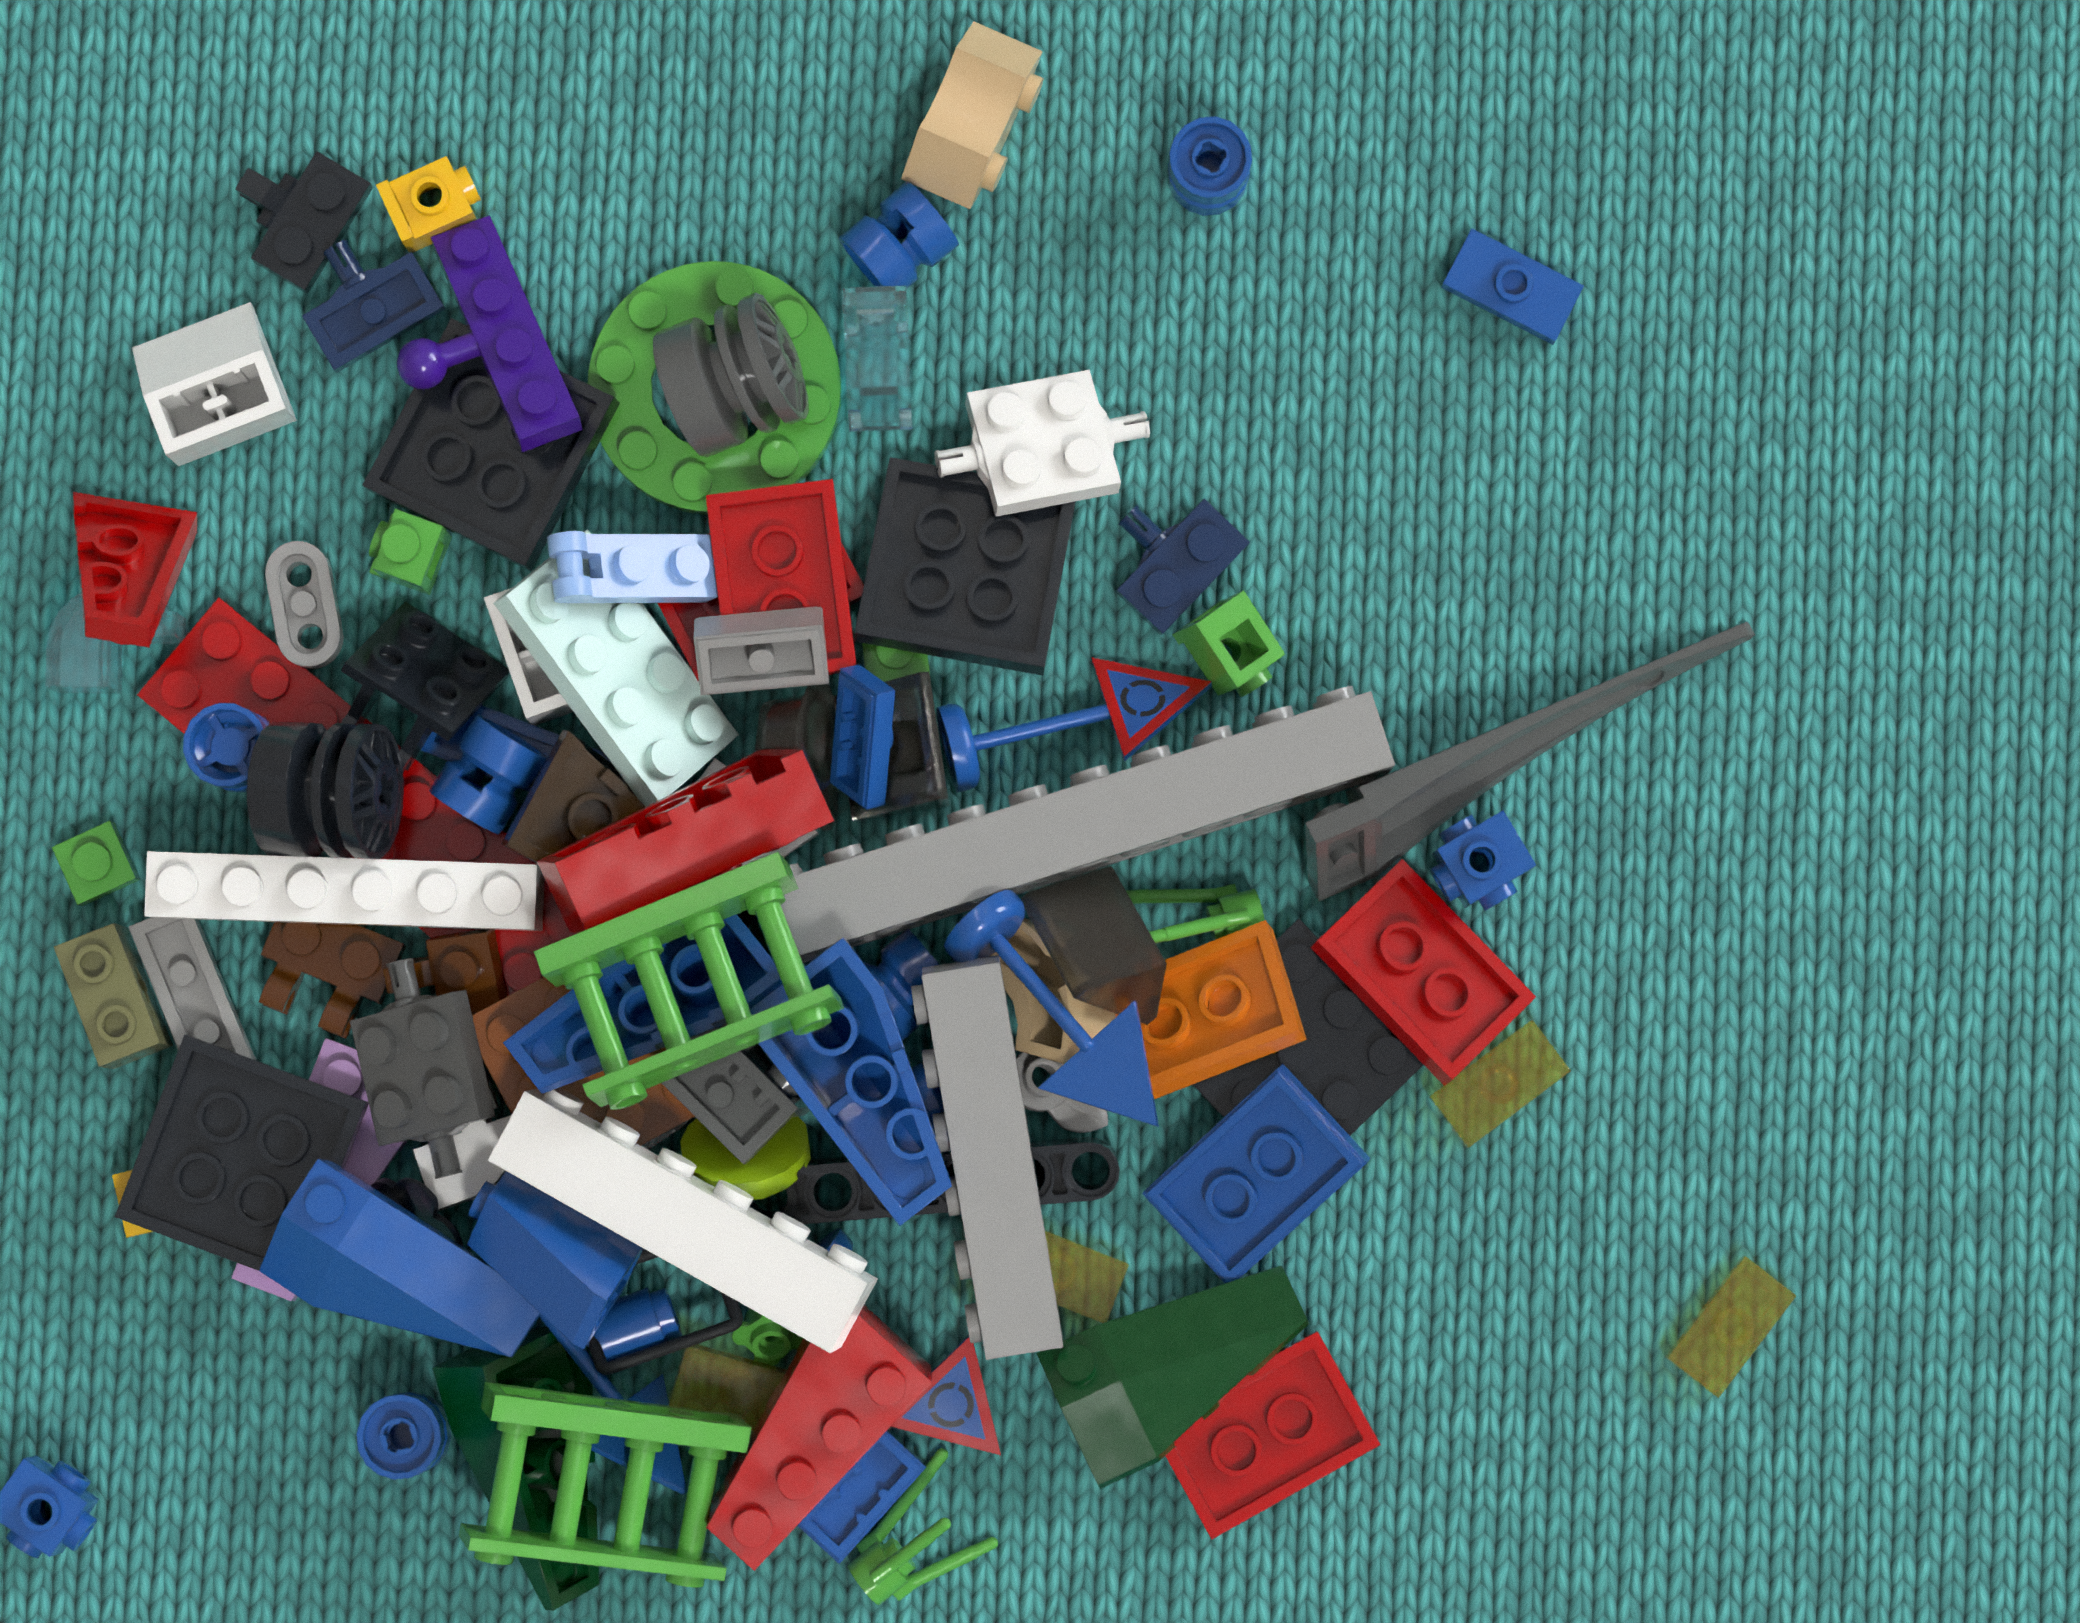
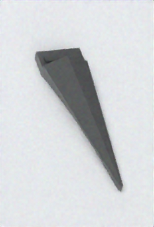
[1305,621,1755,901]

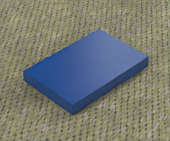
[1142,1064,1371,1283]

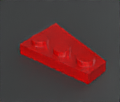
[73,492,197,648]

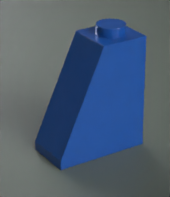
[467,1171,644,1349]

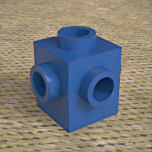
[1430,810,1536,911]
[0,1455,99,1559]

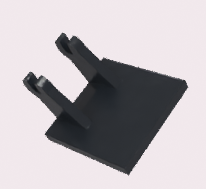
[341,601,510,773]

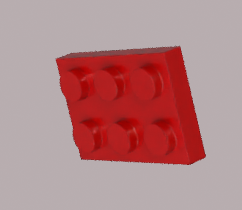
[706,479,857,675]
[1310,859,1536,1086]
[1166,1331,1381,1540]

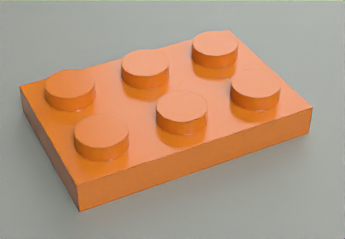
[1108,920,1307,1099]

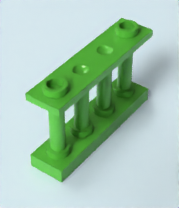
[534,852,844,1110]
[459,1382,751,1588]

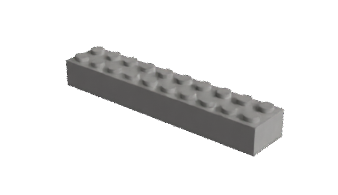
[781,686,1395,963]

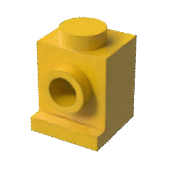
[376,156,481,253]

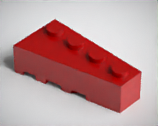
[537,749,834,933]
[706,1305,932,1571]

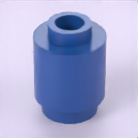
[588,1287,682,1362]

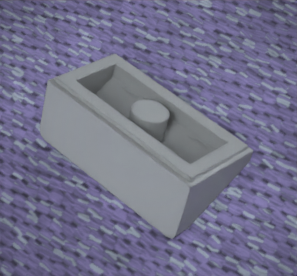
[693,607,829,695]

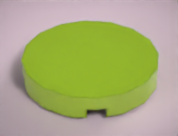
[680,1117,811,1200]

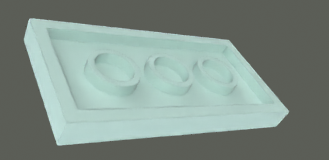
[493,529,739,806]

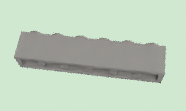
[911,955,1063,1360]

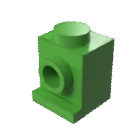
[369,509,452,595]
[1172,590,1285,697]

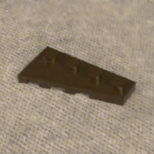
[501,730,755,928]

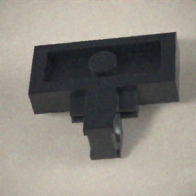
[235,151,373,294]

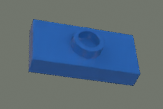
[1441,228,1584,345]
[830,664,895,810]
[797,1431,927,1564]

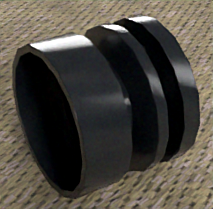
[247,722,404,859]

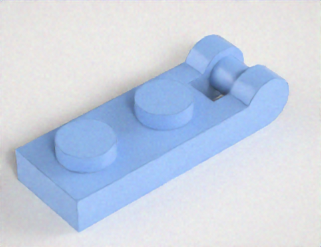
[547,531,718,603]

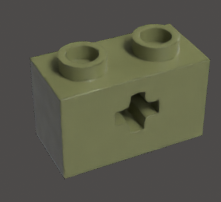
[54,923,173,1069]

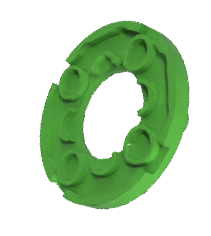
[587,261,842,515]

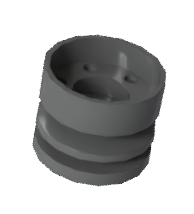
[653,293,809,457]

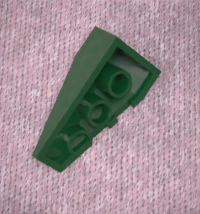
[1036,1265,1309,1489]
[432,1326,599,1611]

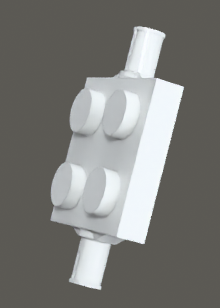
[934,370,1150,517]

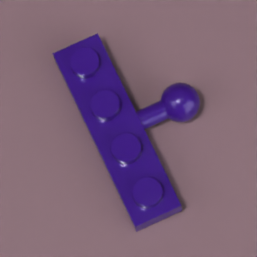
[397,215,582,452]

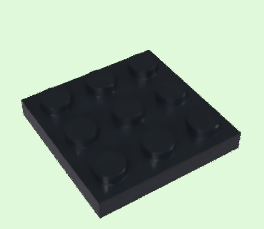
[362,318,620,571]
[854,457,1076,676]
[1192,918,1423,1136]
[115,1034,369,1271]

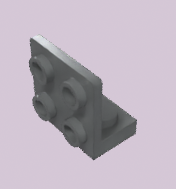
[662,1023,810,1164]

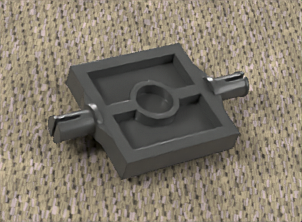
[350,958,495,1179]

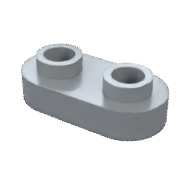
[265,541,344,669]

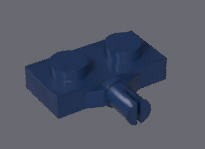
[302,240,445,373]
[1115,498,1250,635]

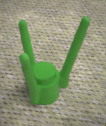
[1106,883,1265,945]
[848,1448,998,1605]

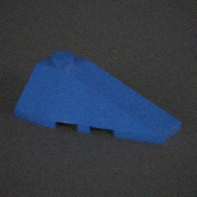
[503,914,782,1094]
[750,937,952,1226]
[259,1159,540,1357]

